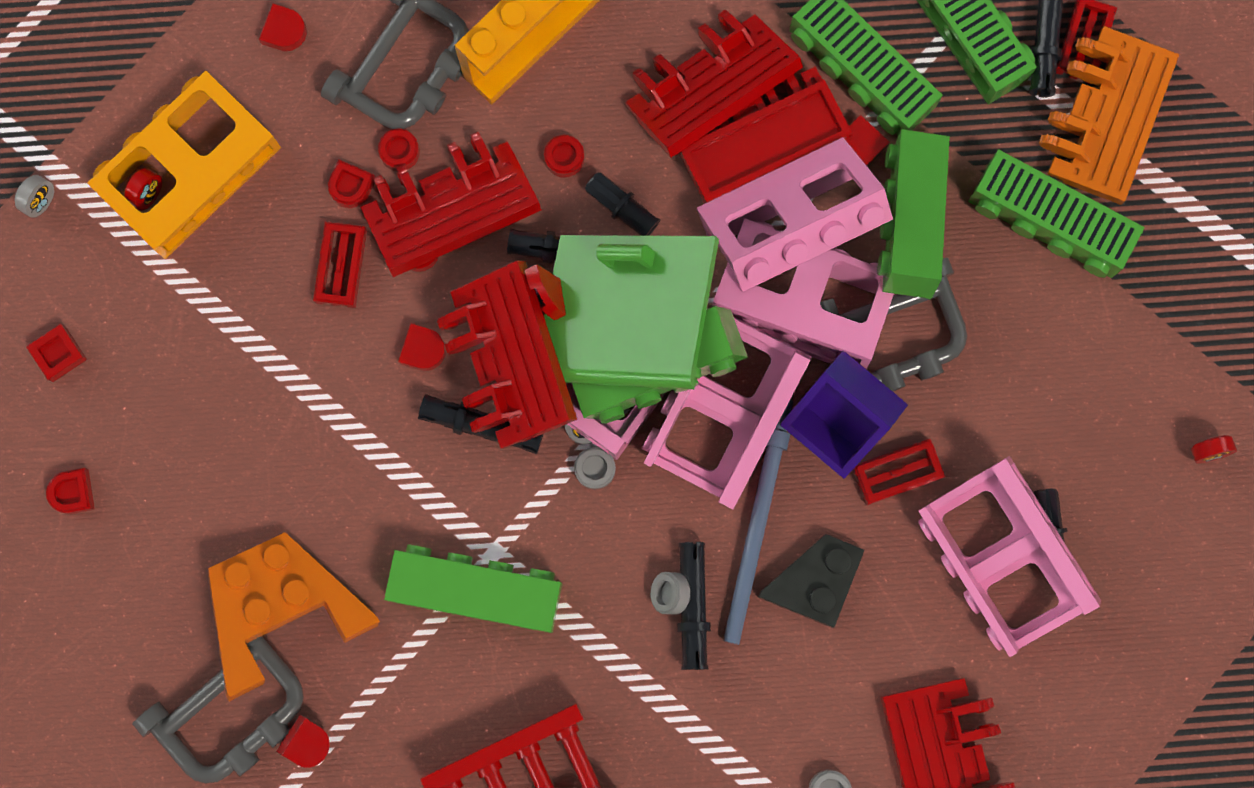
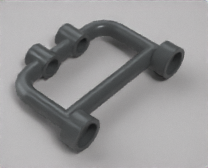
[321,0,469,129]
[820,258,967,392]
[132,636,304,784]

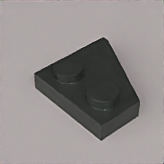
[758,534,865,628]

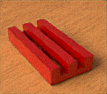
[1056,0,1117,84]
[313,222,367,308]
[853,438,945,506]

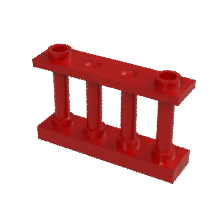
[420,703,602,788]

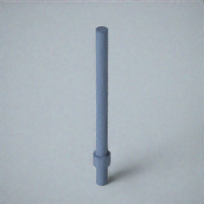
[723,400,794,645]

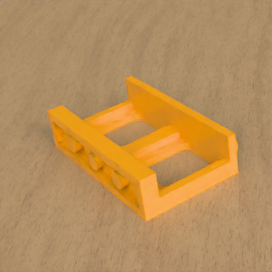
[454,0,600,105]
[87,70,281,259]

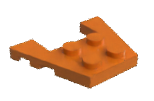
[208,532,380,701]

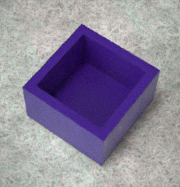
[780,351,908,479]

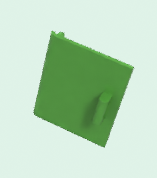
[544,235,719,390]

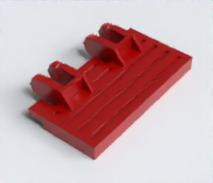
[625,10,803,158]
[679,66,853,204]
[361,131,542,278]
[437,260,578,449]
[881,678,1015,788]

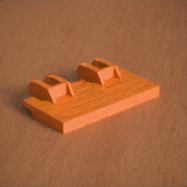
[1039,26,1180,205]

